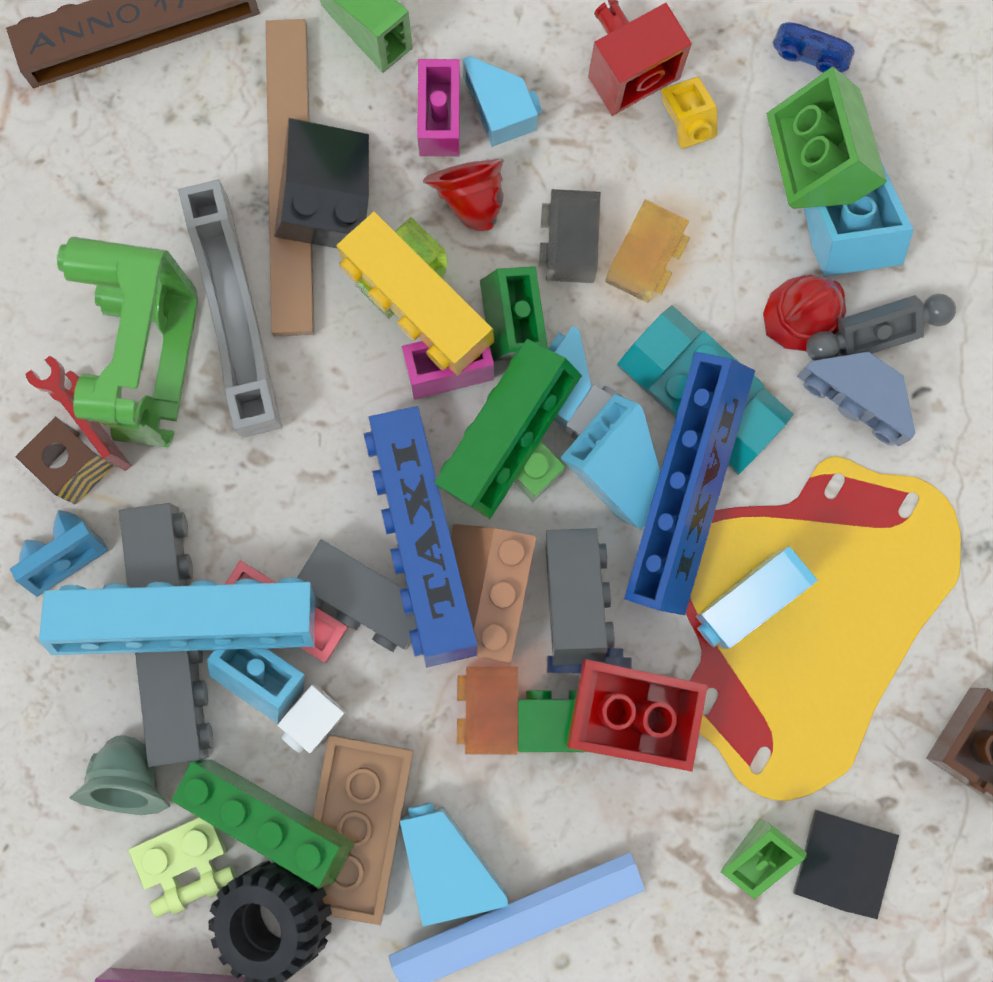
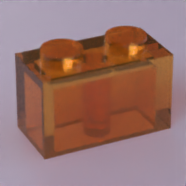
[457,667,518,755]

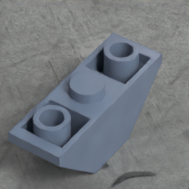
[797,352,915,447]

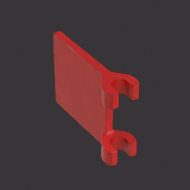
[25,356,132,471]

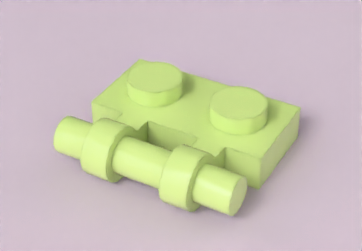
[128,817,237,918]

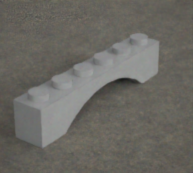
[178,179,283,438]

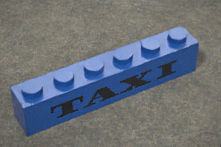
[624,352,755,615]
[363,406,477,668]

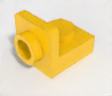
[661,76,718,149]

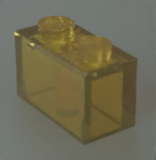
[605,199,691,303]

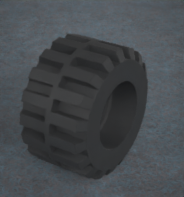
[208,860,332,982]

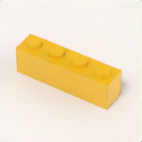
[336,212,494,376]

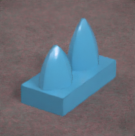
[9,510,108,597]

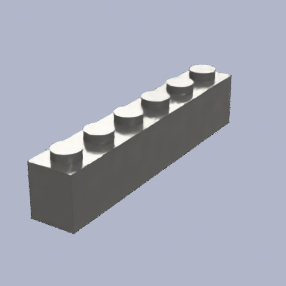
[119,503,213,767]

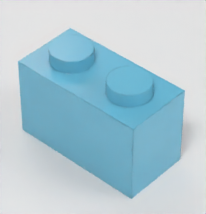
[207,648,304,724]

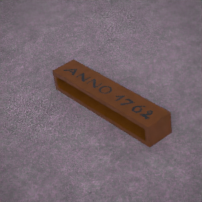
[6,0,260,89]

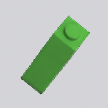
[320,0,413,73]

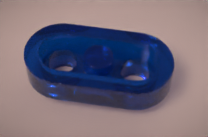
[773,22,855,73]

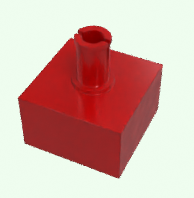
[588,0,692,116]

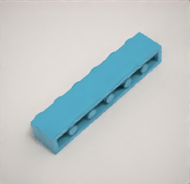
[39,578,315,655]

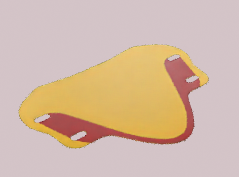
[686,456,961,801]

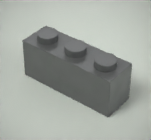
[545,528,615,666]
[297,539,417,652]

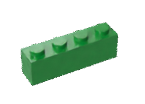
[434,339,582,519]
[171,759,355,888]

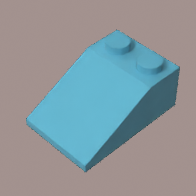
[804,162,914,277]

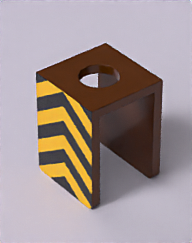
[15,416,113,504]

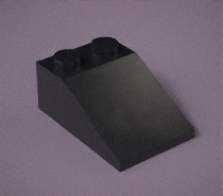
[274,118,369,248]

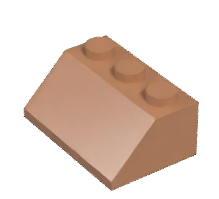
[451,524,537,664]

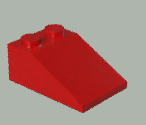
[567,659,708,772]

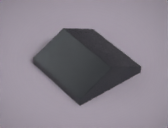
[793,809,899,919]

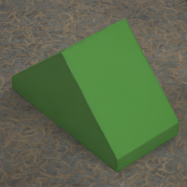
[721,818,807,899]

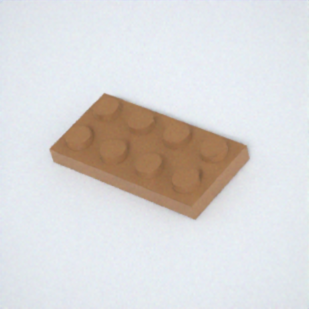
[313,735,414,926]

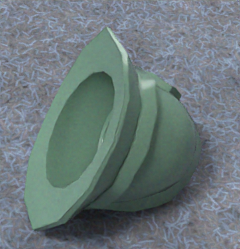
[70,735,170,815]

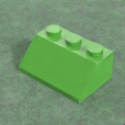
[767,66,887,209]

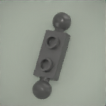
[806,294,956,361]

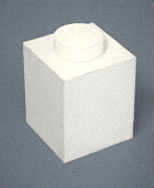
[277,685,348,753]

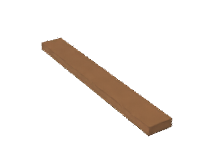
[266,19,314,336]

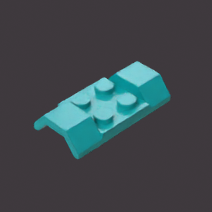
[617,305,794,475]

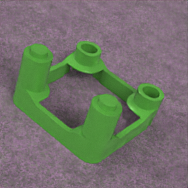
[57,236,198,447]

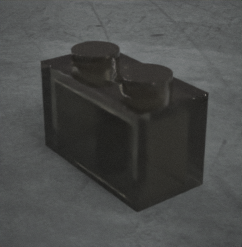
[538,189,601,283]

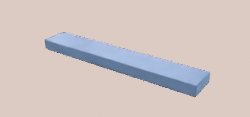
[389,853,645,982]

